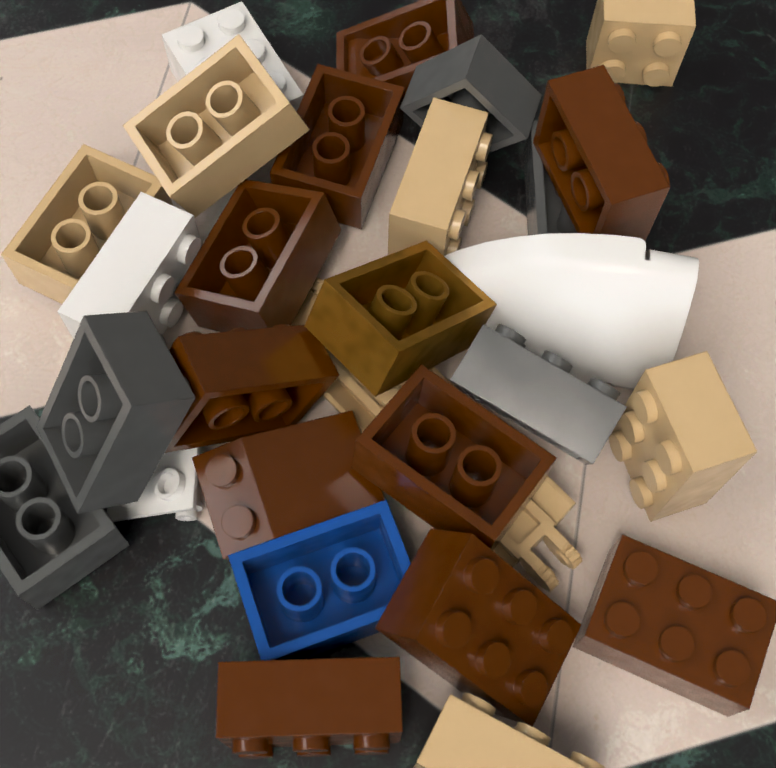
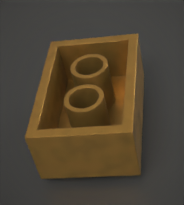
[304,240,497,397]

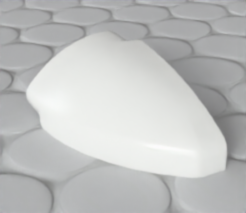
[444,233,699,390]

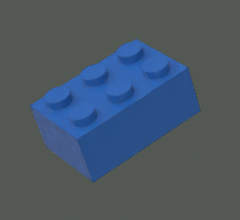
[228,500,411,661]

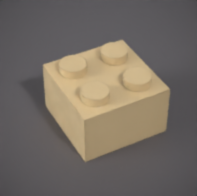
[586,0,696,87]

